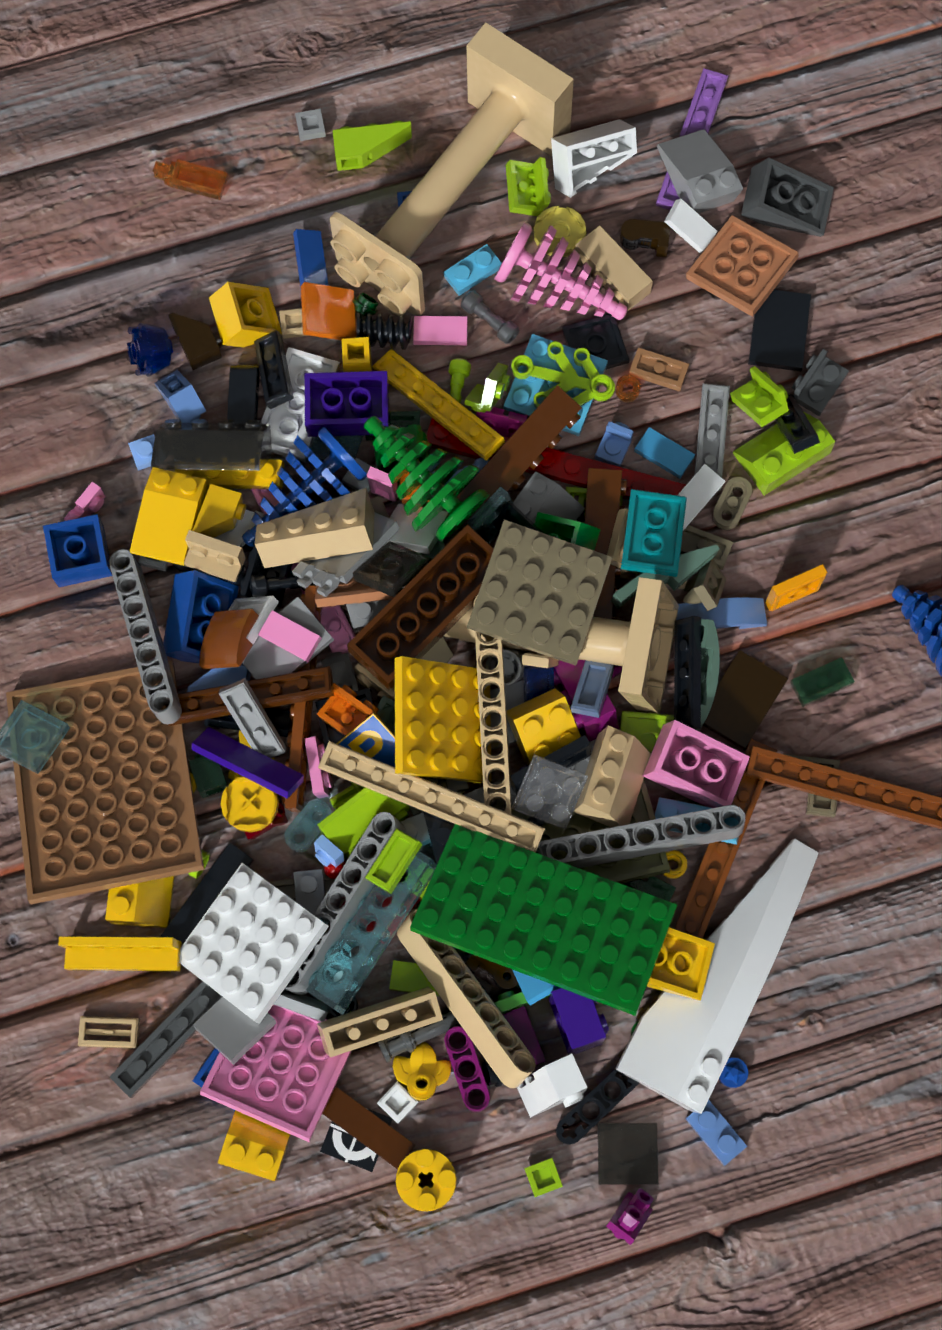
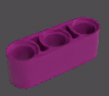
[444,1026,490,1112]

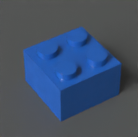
[43,514,112,587]

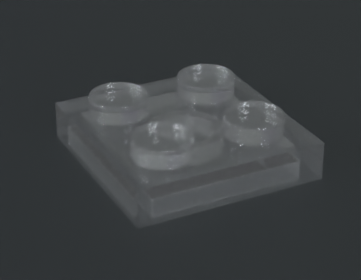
[512,754,588,829]

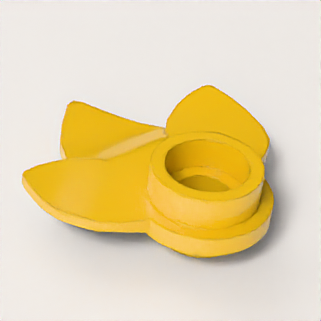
[393,1042,451,1100]

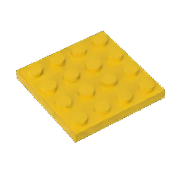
[395,656,491,783]

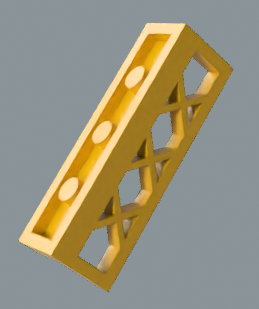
[58,937,182,971]

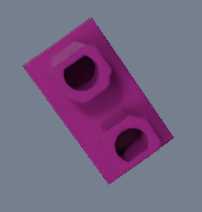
[606,1188,654,1245]

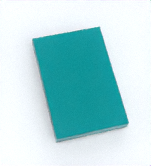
[621,489,687,577]

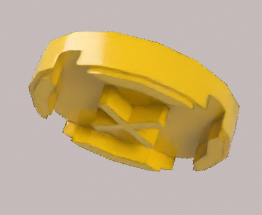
[221,776,279,832]

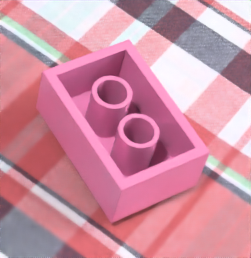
[642,720,750,808]

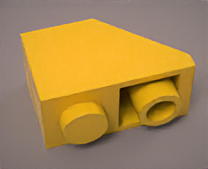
[342,337,372,372]

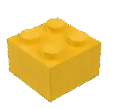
[506,688,581,766]

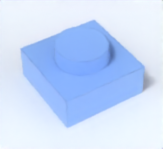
[128,434,164,471]
[314,834,344,868]

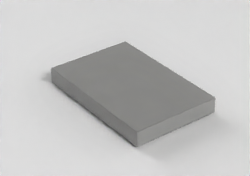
[242,597,334,679]

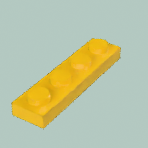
[175,458,285,489]

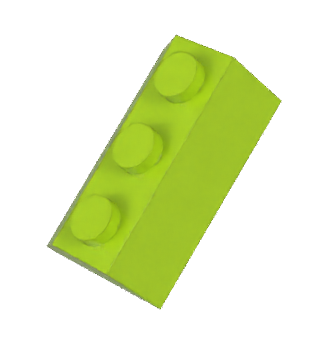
[733,411,836,496]
[317,788,410,860]

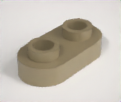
[713,477,752,530]

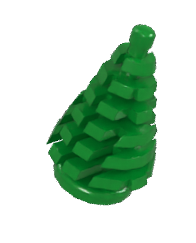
[364,416,489,542]

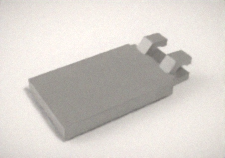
[292,512,399,597]

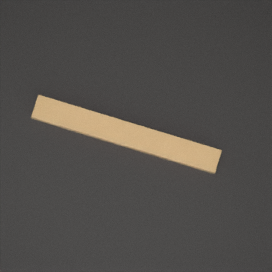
[318,741,545,853]

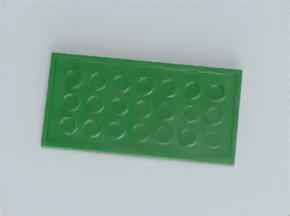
[410,824,677,1016]

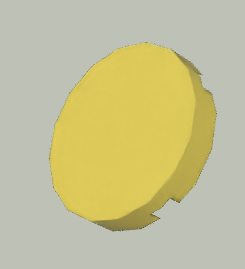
[534,206,586,257]

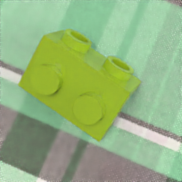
[505,157,551,217]
[464,363,511,412]

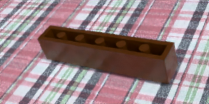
[457,385,582,531]
[584,468,627,620]

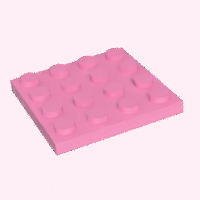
[200,1004,352,1142]

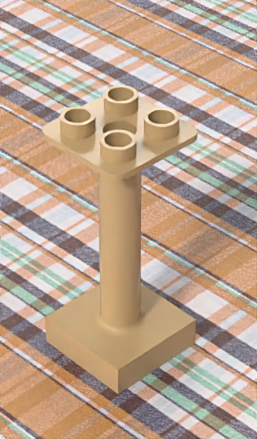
[330,23,574,316]

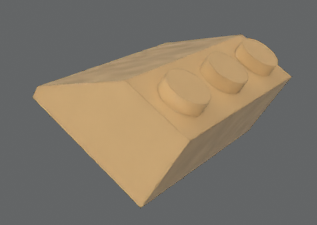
[573,725,651,828]

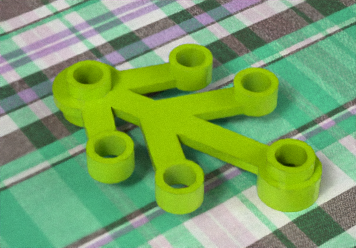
[511,341,615,408]

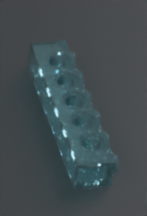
[306,851,437,1015]

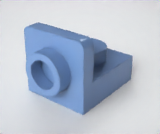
[595,421,633,467]

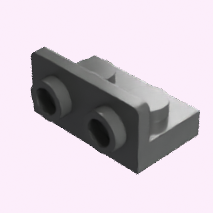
[792,348,849,417]

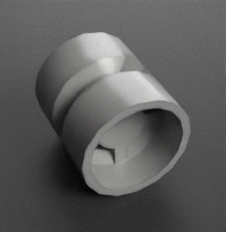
[486,648,529,686]

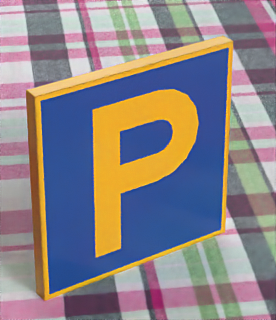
[336,713,395,767]

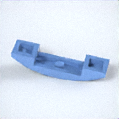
[674,597,767,636]

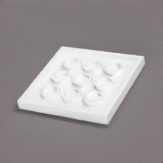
[179,863,329,1024]

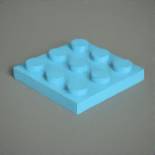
[503,334,608,436]

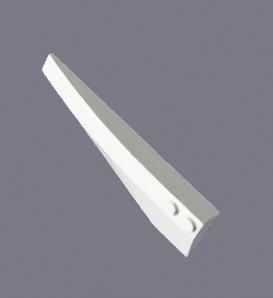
[615,839,819,1114]

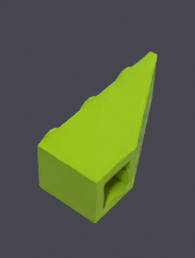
[333,121,412,171]

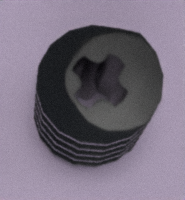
[356,312,412,350]

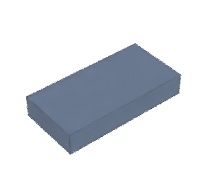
[571,660,614,718]

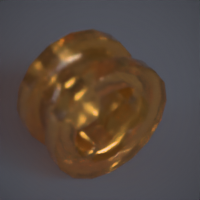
[616,375,640,402]

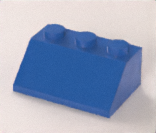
[163,570,239,663]

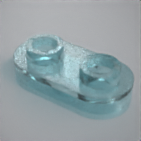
[284,800,332,852]

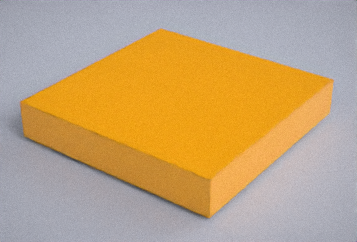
[765,564,827,612]

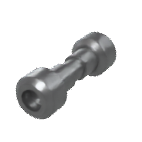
[461,291,519,344]

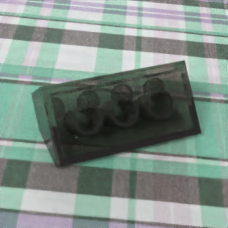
[151,419,272,471]

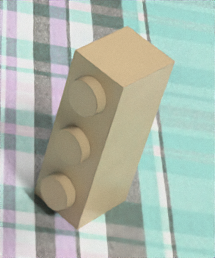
[575,225,653,311]

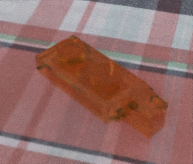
[153,159,228,200]

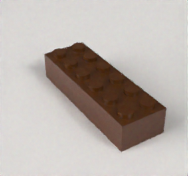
[347,524,494,690]

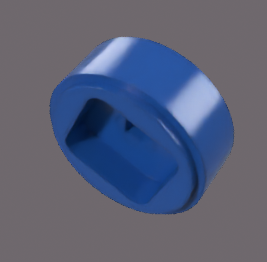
[719,1058,748,1088]

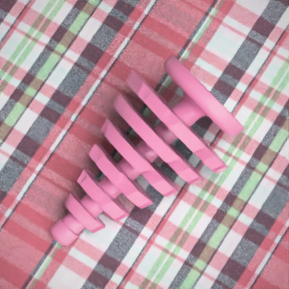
[494,222,627,320]

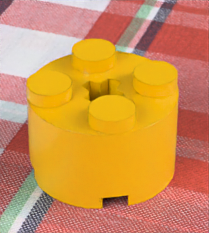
[395,1149,457,1212]

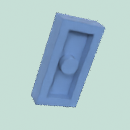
[685,1100,747,1166]

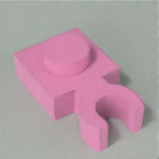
[64,482,105,521]

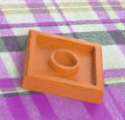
[301,282,356,340]

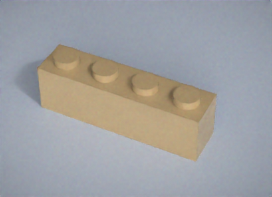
[317,987,443,1057]

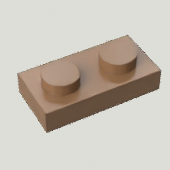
[629,347,689,392]

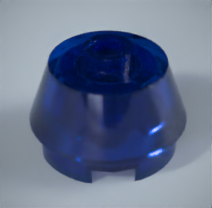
[127,323,173,377]

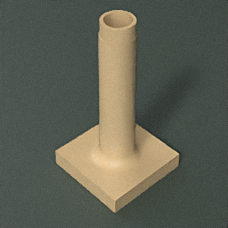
[444,577,679,714]

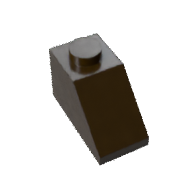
[168,313,223,370]

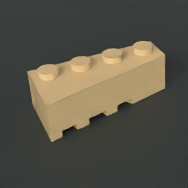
[255,488,374,568]

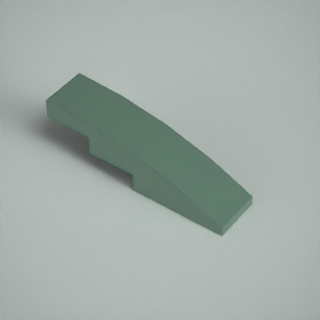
[611,545,720,609]

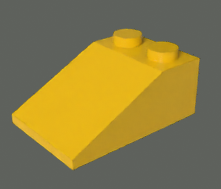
[130,467,208,566]
[647,927,715,1001]
[218,1110,291,1181]

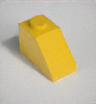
[192,484,246,538]

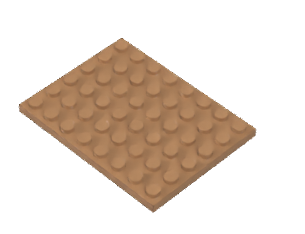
[6,660,204,904]

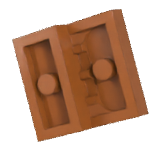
[199,609,259,669]

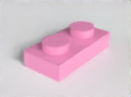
[304,736,332,798]

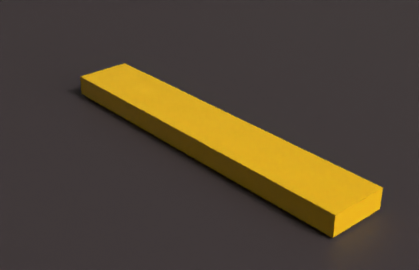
[372,349,505,461]

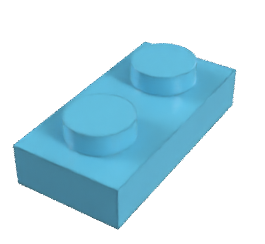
[444,244,502,296]

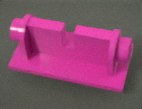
[476,407,528,438]

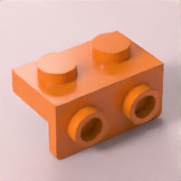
[317,683,382,736]

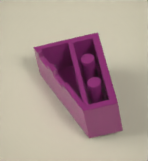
[548,659,619,742]

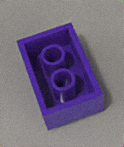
[304,371,389,437]
[549,988,609,1055]

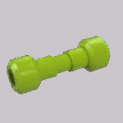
[448,358,471,403]

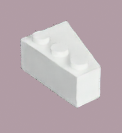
[551,119,637,198]
[517,1054,588,1118]

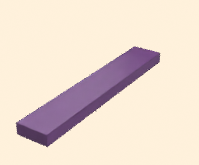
[656,68,728,210]

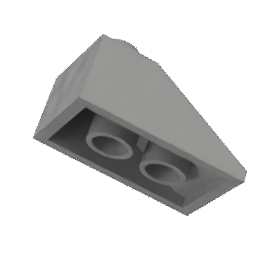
[657,129,743,213]

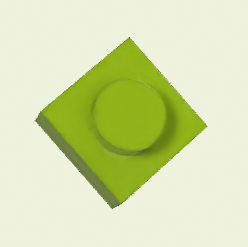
[524,1158,563,1197]

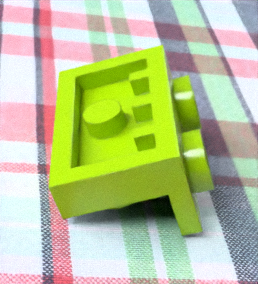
[730,366,789,427]

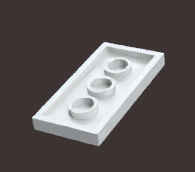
[253,347,340,462]

